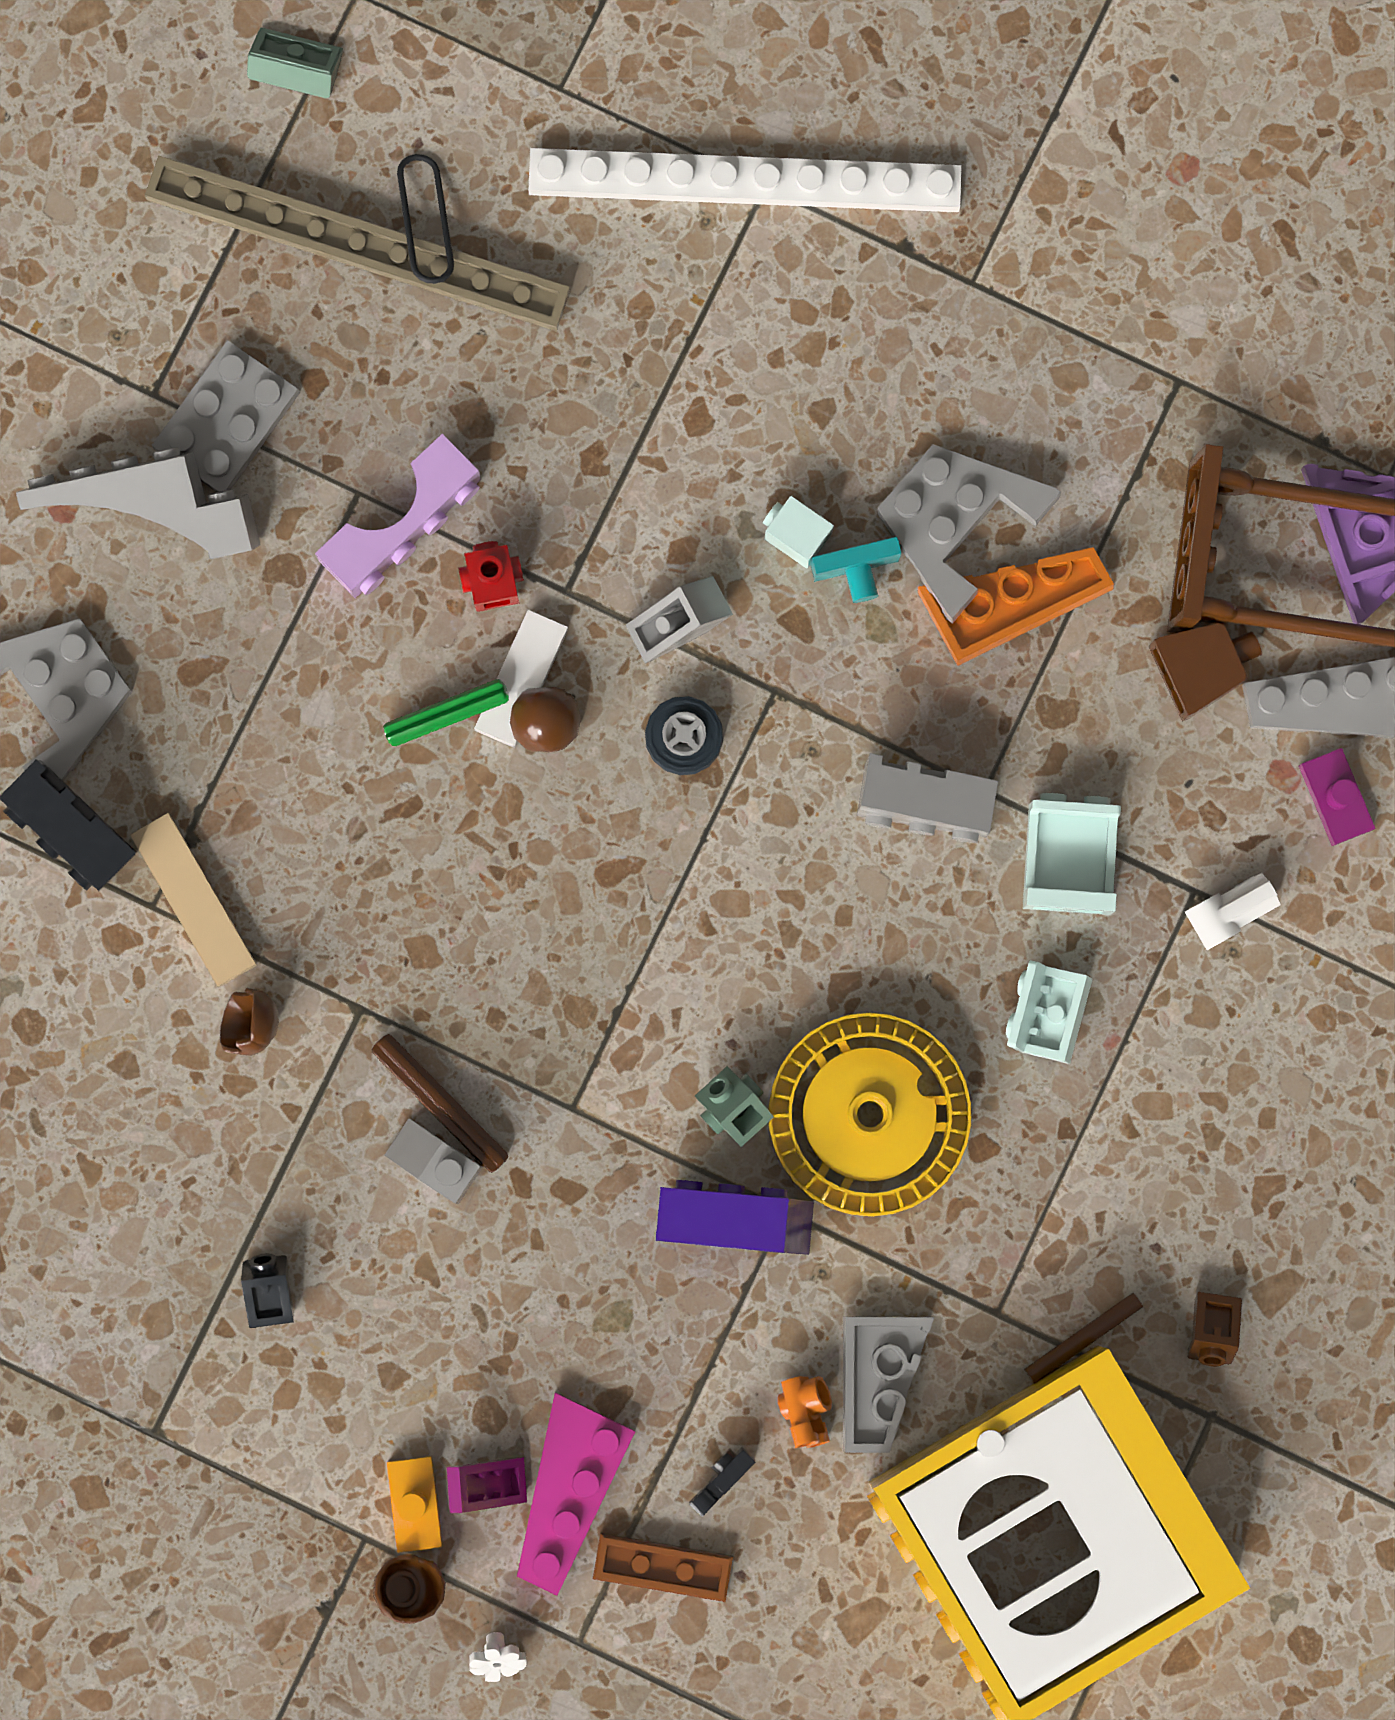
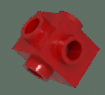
[458,541,524,612]

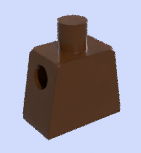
[1149,623,1262,722]

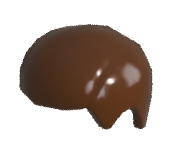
[510,687,581,753]
[220,988,279,1056]
[373,1554,446,1624]

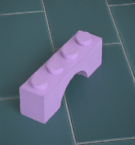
[315,434,481,598]

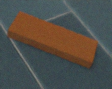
[593,1533,733,1602]

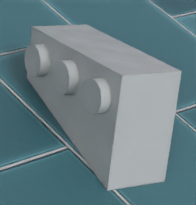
[856,753,998,843]

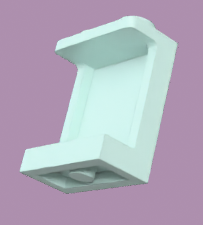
[1023,793,1121,915]

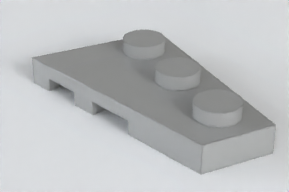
[843,1316,934,1453]

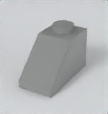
[625,576,733,663]
[385,1118,483,1204]

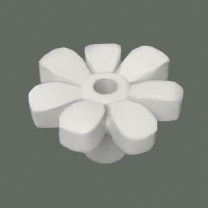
[469,1632,527,1682]

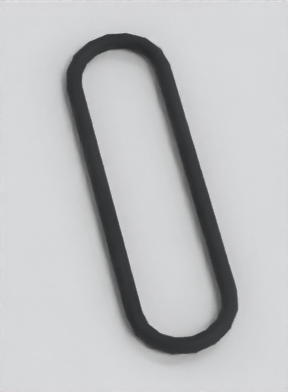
[397,154,454,284]

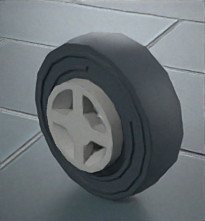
[645,696,723,775]

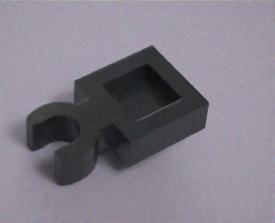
[689,1447,756,1517]

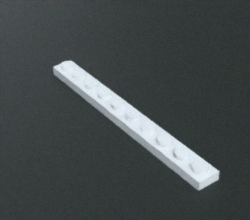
[528,148,961,212]

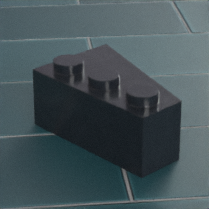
[0,759,138,891]

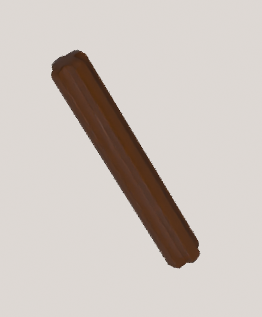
[372,1034,509,1173]

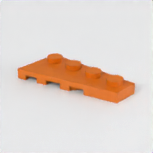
[918,547,1114,666]

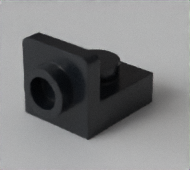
[241,1253,294,1328]

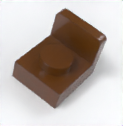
[1187,1292,1242,1367]

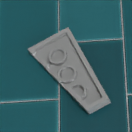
[1242,657,1395,739]

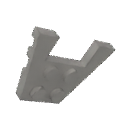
[877,444,1061,623]
[0,619,132,780]

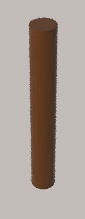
[1024,1293,1143,1384]

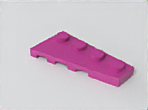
[517,1392,635,1596]

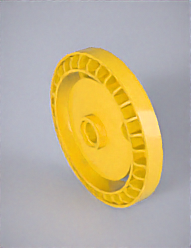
[768,1013,971,1217]

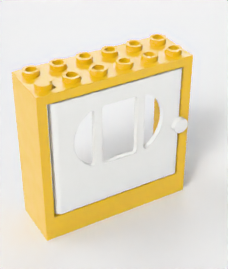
[867,1345,1250,1720]

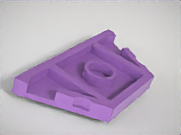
[1301,464,1395,625]

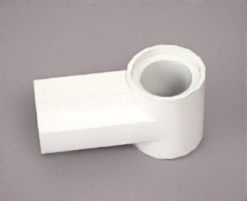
[1185,872,1281,950]

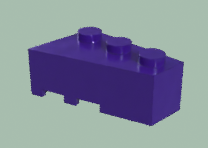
[656,1180,814,1255]

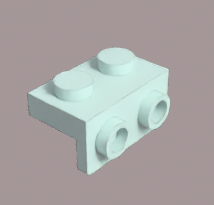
[1006,960,1092,1064]

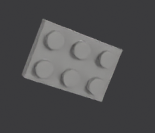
[152,340,300,492]

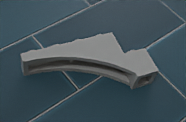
[16,447,261,559]

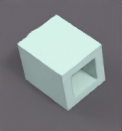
[763,496,834,569]

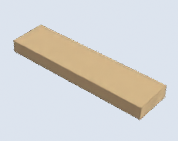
[130,813,257,987]

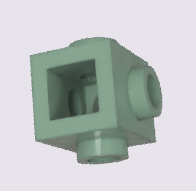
[695,1066,774,1147]

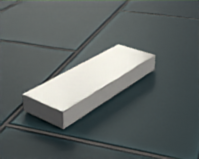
[474,610,568,748]

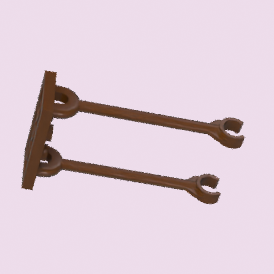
[1167,444,1395,647]

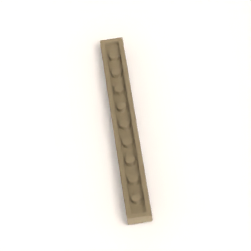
[145,155,570,331]

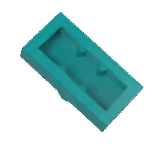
[810,537,902,603]

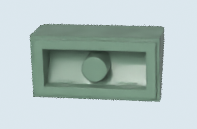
[247,27,343,98]

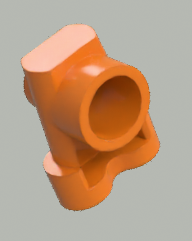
[778,1376,832,1448]

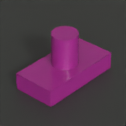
[1299,748,1376,846]
[447,1457,527,1513]

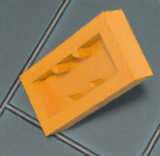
[387,1456,443,1553]

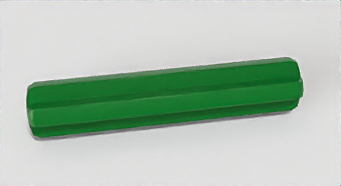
[383,679,509,746]

